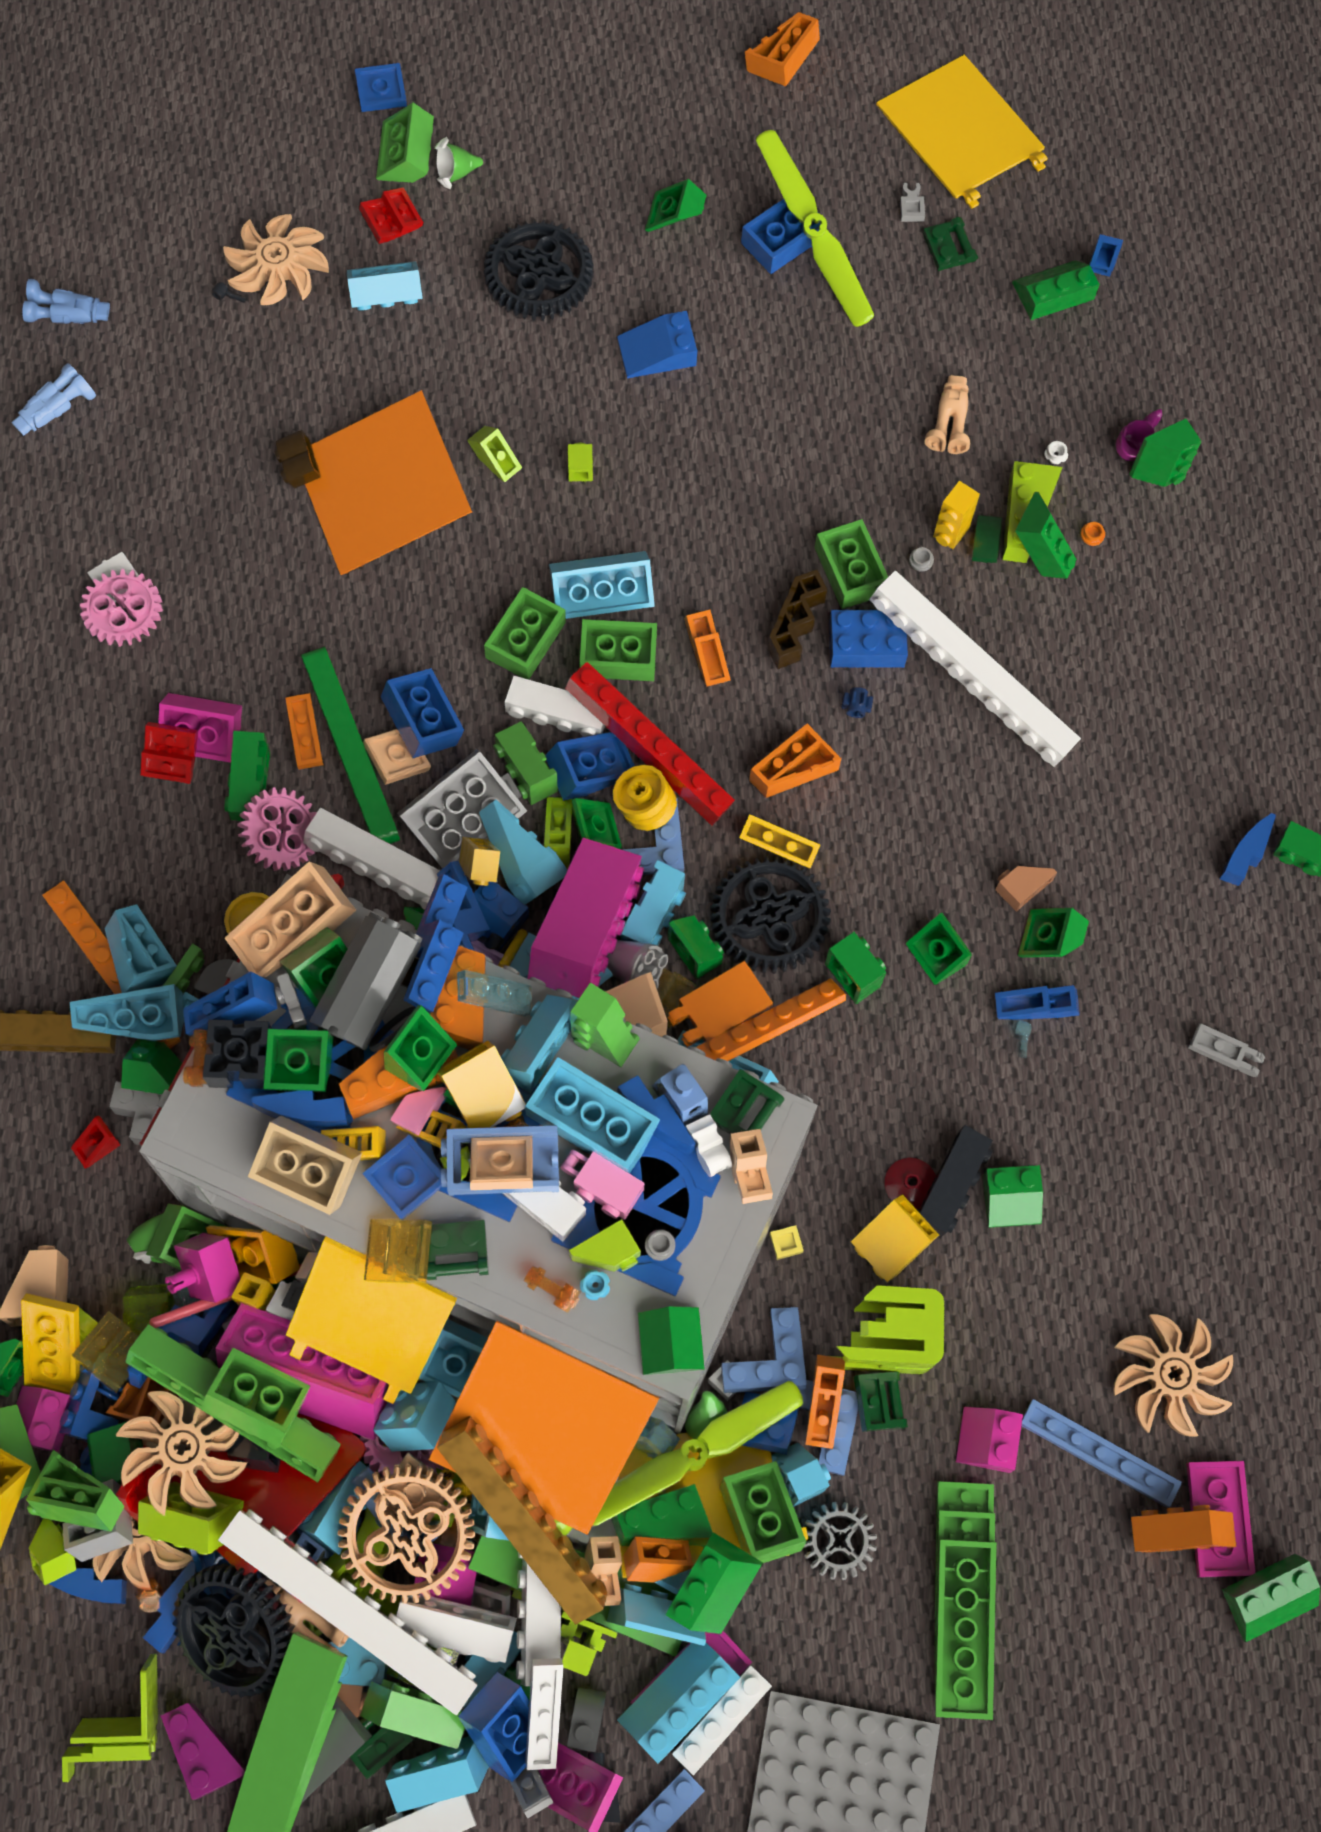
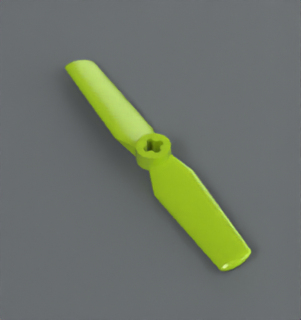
[756,130,874,327]
[593,1381,803,1526]

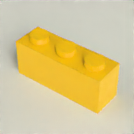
[933,481,980,549]
[739,814,821,868]
[459,837,500,886]

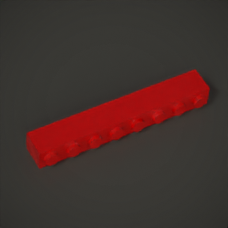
[565,662,735,826]

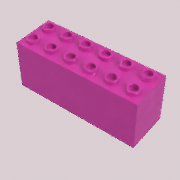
[528,838,644,998]
[216,1303,389,1440]

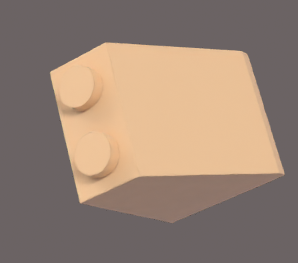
[605,972,668,1037]
[0,1245,68,1327]

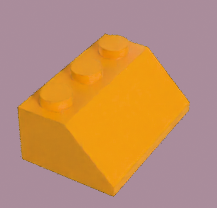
[206,1225,300,1284]

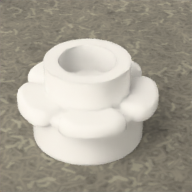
[1044,441,1068,464]

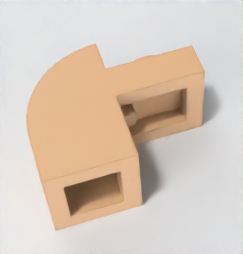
[730,1129,773,1204]
[584,1536,622,1606]

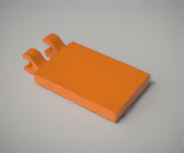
[667,961,773,1048]

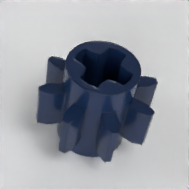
[842,687,873,718]

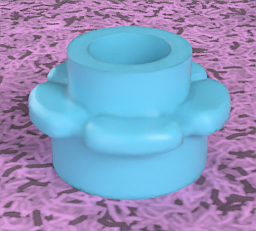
[580,1270,610,1300]

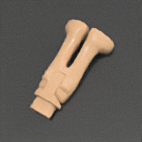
[925,375,970,454]
[265,1580,349,1651]

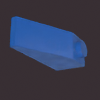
[183,972,278,1036]

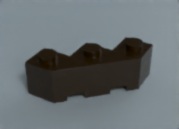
[768,569,828,669]

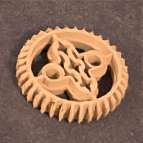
[338,1463,475,1604]

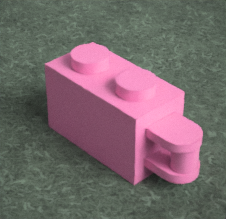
[560,1150,645,1220]

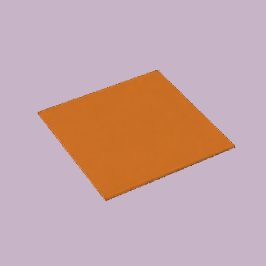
[305,390,472,575]
[429,1320,660,1535]

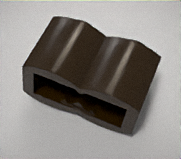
[274,430,321,489]

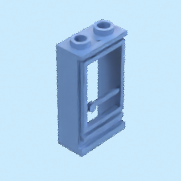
[441,1125,559,1196]

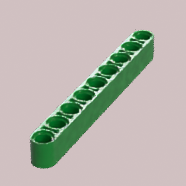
[301,646,400,844]

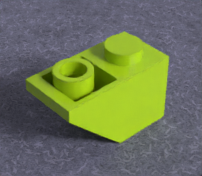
[29,1518,76,1585]

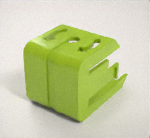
[831,1286,944,1374]

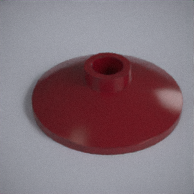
[884,1158,936,1210]

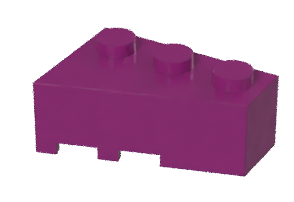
[161,1703,246,1800]

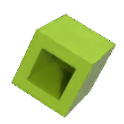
[568,442,593,482]

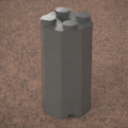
[310,912,423,1051]

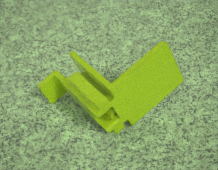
[561,1609,617,1676]
[62,1654,158,1782]

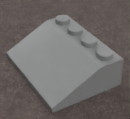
[398,749,527,869]

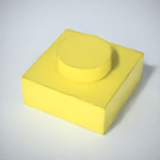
[770,1225,803,1260]

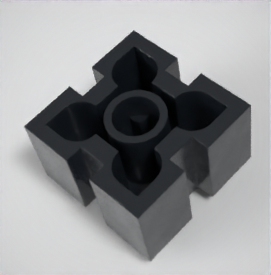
[203,1020,272,1089]

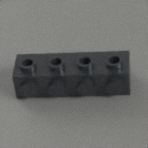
[918,1125,993,1237]

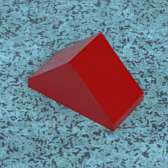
[71,1116,121,1169]

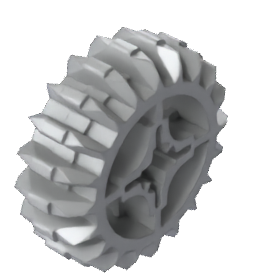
[803,1502,877,1580]

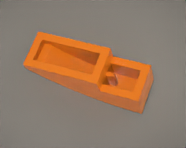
[684,610,731,687]

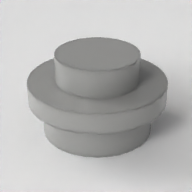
[909,547,934,571]
[645,1230,675,1261]

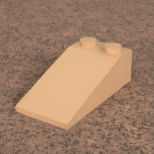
[225,861,356,978]

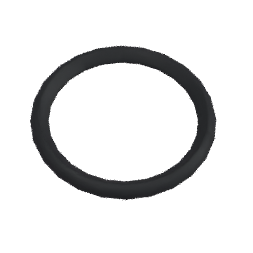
[369,1006,416,1052]

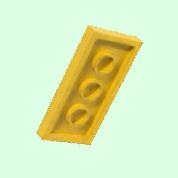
[21,1293,80,1395]

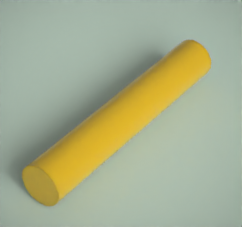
[498,929,528,968]

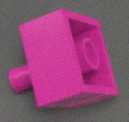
[165,1233,241,1303]

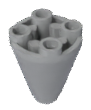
[607,940,668,989]

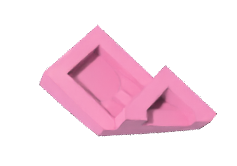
[390,1087,447,1136]

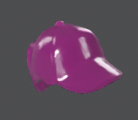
[1116,409,1162,461]

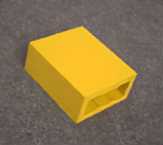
[851,1195,939,1282]

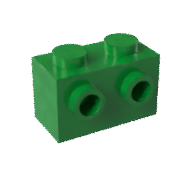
[1273,821,1321,877]

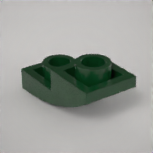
[972,515,1002,563]

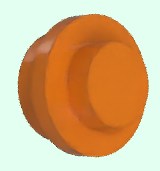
[1080,522,1105,546]

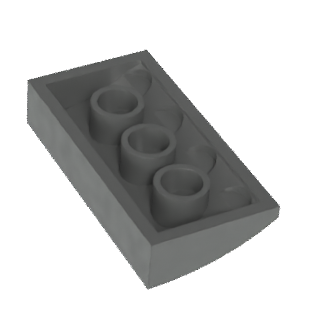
[301,1695,372,1804]

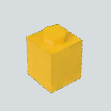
[231,1272,276,1312]

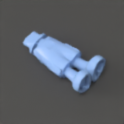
[12,363,96,436]

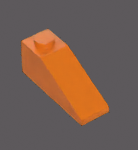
[805,1355,845,1449]

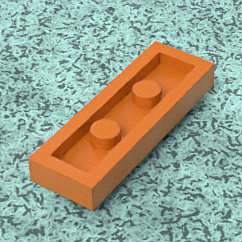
[285,693,323,770]

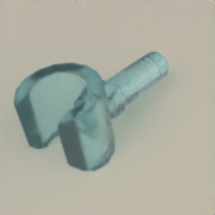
[1014,1020,1032,1058]

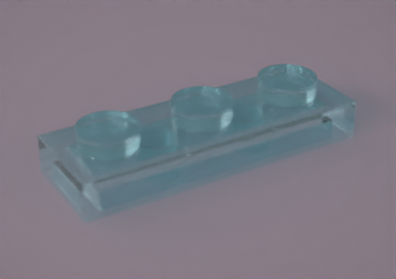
[457,970,532,1017]

